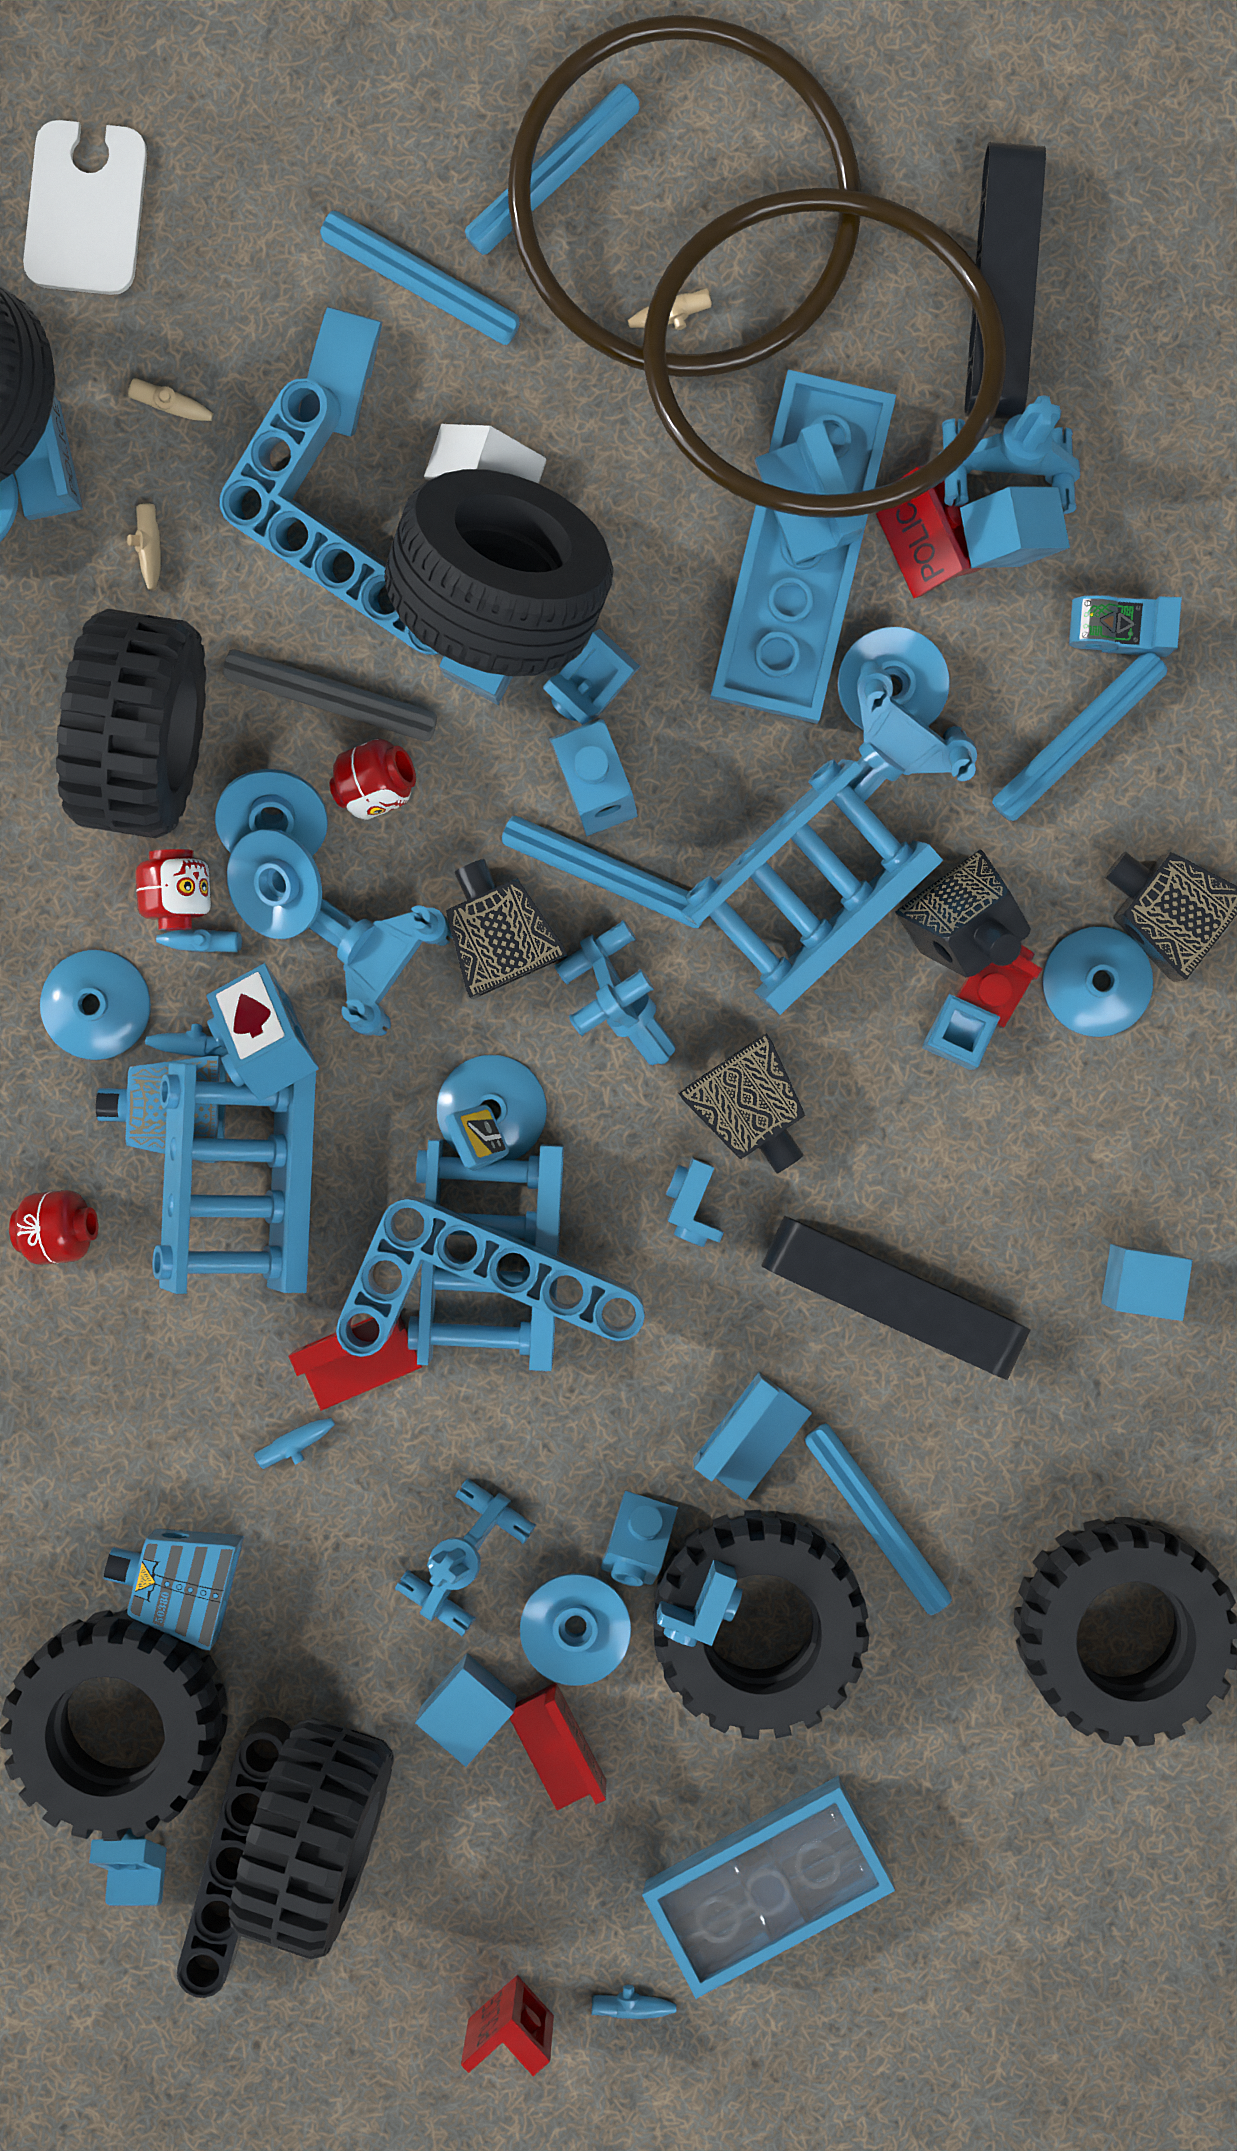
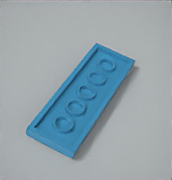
[710,369,896,724]

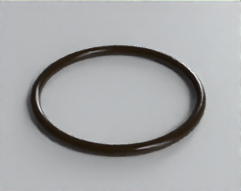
[508,15,861,377]
[643,188,1007,518]

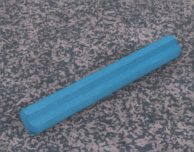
[465,83,640,255]
[320,211,520,345]
[992,652,1168,821]
[502,816,702,928]
[805,1423,952,1615]

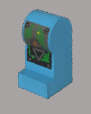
[1069,596,1182,657]

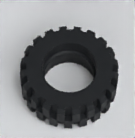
[56,609,207,839]
[653,1510,870,1740]
[1014,1517,1237,1747]
[0,1609,228,1841]
[229,1718,394,1960]

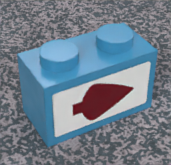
[206,963,319,1102]

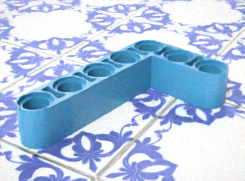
[219,378,441,655]
[336,1196,645,1357]

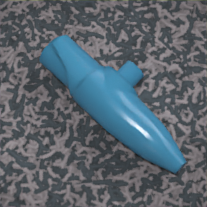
[156,929,242,952]
[145,1024,228,1057]
[254,1418,335,1469]
[591,1984,676,2019]

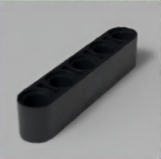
[964,142,1046,420]
[761,1216,1031,1380]
[177,1717,291,1998]

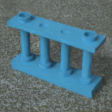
[681,759,943,1015]
[152,1063,316,1294]
[408,1138,564,1371]

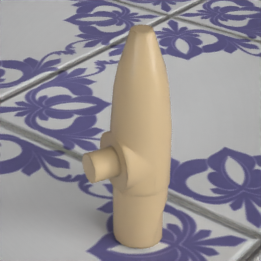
[628,288,712,330]
[128,378,214,421]
[127,503,161,591]

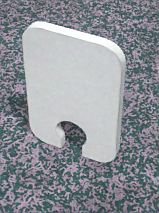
[23,120,147,295]

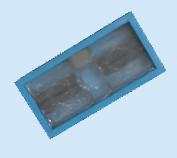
[642,1775,895,1999]

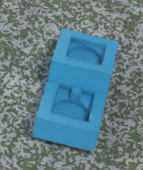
[299,307,383,437]

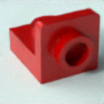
[956,945,1042,1028]

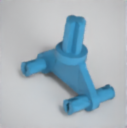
[938,395,1080,514]
[848,660,977,802]
[309,899,453,1036]
[554,920,675,1066]
[395,1477,536,1637]

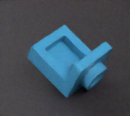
[543,629,641,725]
[666,1157,724,1247]
[600,1491,678,1586]
[657,1560,743,1647]
[89,1829,167,1906]

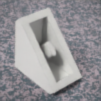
[424,424,547,484]

